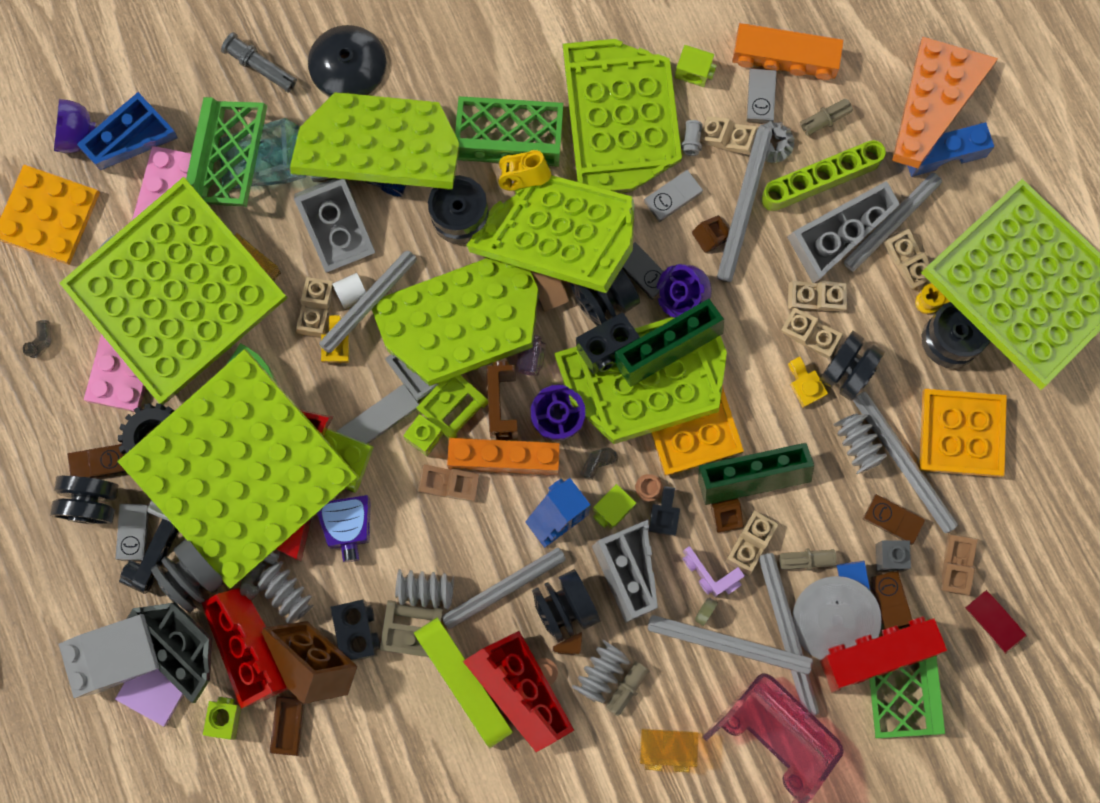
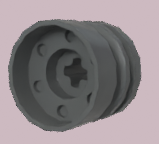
[151,539,225,613]

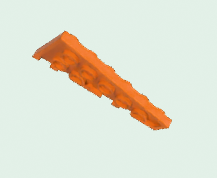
[892,36,998,168]

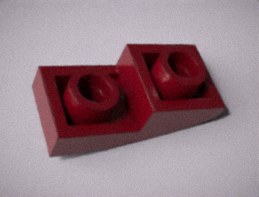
[965,590,1027,654]

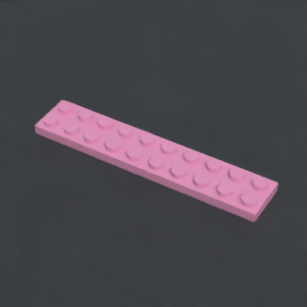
[84,146,191,412]

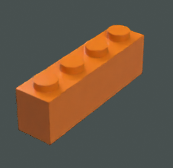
[732,23,844,80]
[447,438,560,475]

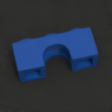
[907,122,994,177]

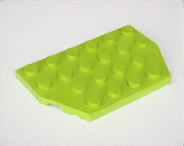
[562,39,682,193]
[290,92,459,189]
[466,175,635,293]
[371,258,539,386]
[554,317,727,444]

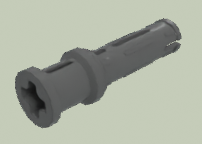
[221,32,297,93]

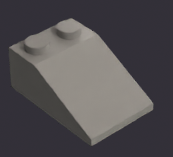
[294,178,375,272]
[59,614,159,698]

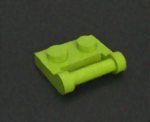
[416,375,488,439]
[324,429,374,493]

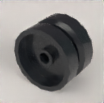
[428,175,489,244]
[921,302,990,368]
[819,330,885,401]
[50,475,119,524]

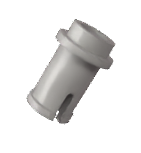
[681,120,703,156]

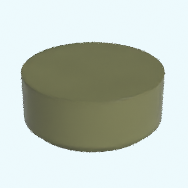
[695,597,718,626]

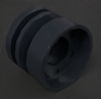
[570,269,640,326]
[532,569,601,643]

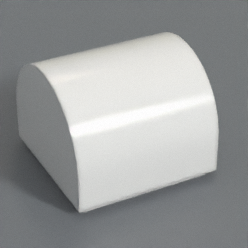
[332,273,366,309]

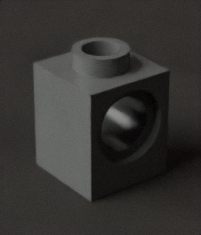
[875,540,911,572]

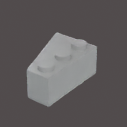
[592,520,658,623]

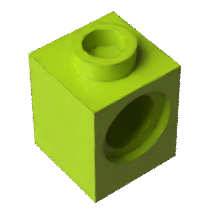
[674,45,717,87]
[403,414,444,457]
[592,484,636,529]
[203,696,241,740]

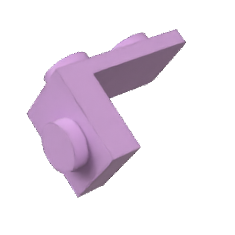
[682,546,744,597]

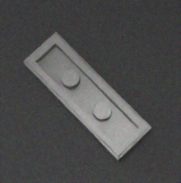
[337,384,419,444]

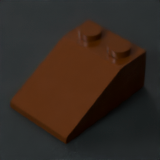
[262,621,358,704]

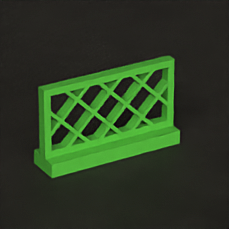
[455,96,563,167]
[186,97,267,207]
[869,619,945,738]

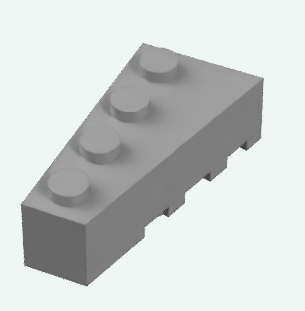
[787,181,900,283]

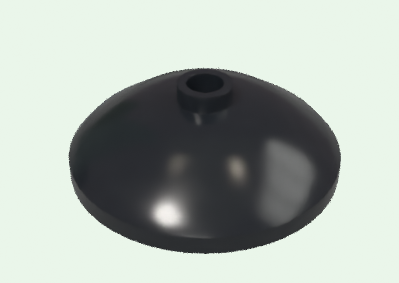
[308,25,387,97]

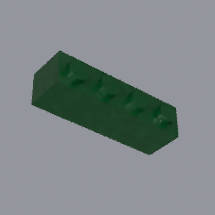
[615,299,724,387]
[698,443,814,505]

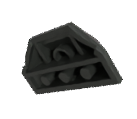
[126,602,212,703]

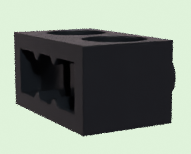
[576,312,640,375]
[330,599,380,662]

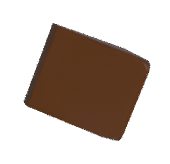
[692,215,729,253]
[710,498,744,533]
[552,632,582,655]

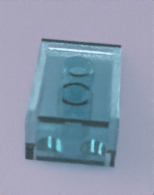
[220,118,306,188]

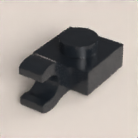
[648,486,680,536]

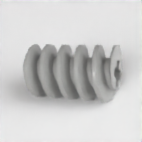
[833,413,887,474]
[255,561,314,624]
[395,569,454,609]
[572,640,630,703]

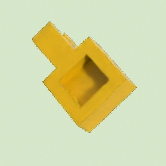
[321,315,349,363]
[788,356,828,408]

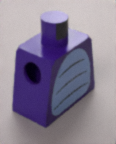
[317,495,371,563]

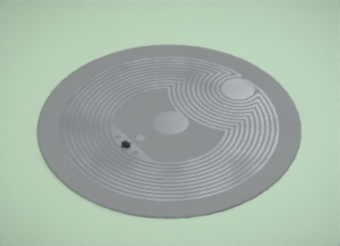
[792,576,882,660]

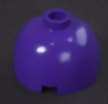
[54,99,96,153]
[657,264,712,318]
[531,385,585,441]

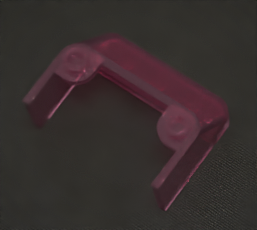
[702,673,844,803]

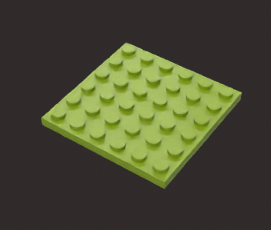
[59,177,288,405]
[921,179,1100,390]
[117,349,358,589]

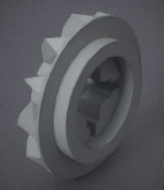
[758,121,795,163]

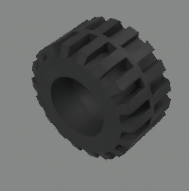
[118,403,175,455]

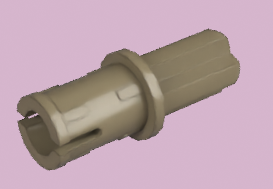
[800,99,853,136]
[779,548,836,571]
[606,661,650,716]

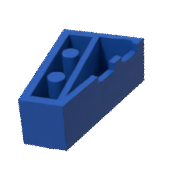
[77,92,178,171]
[525,478,591,548]

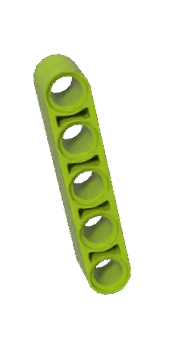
[761,140,886,211]
[414,617,513,749]

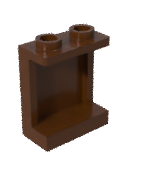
[487,361,518,441]

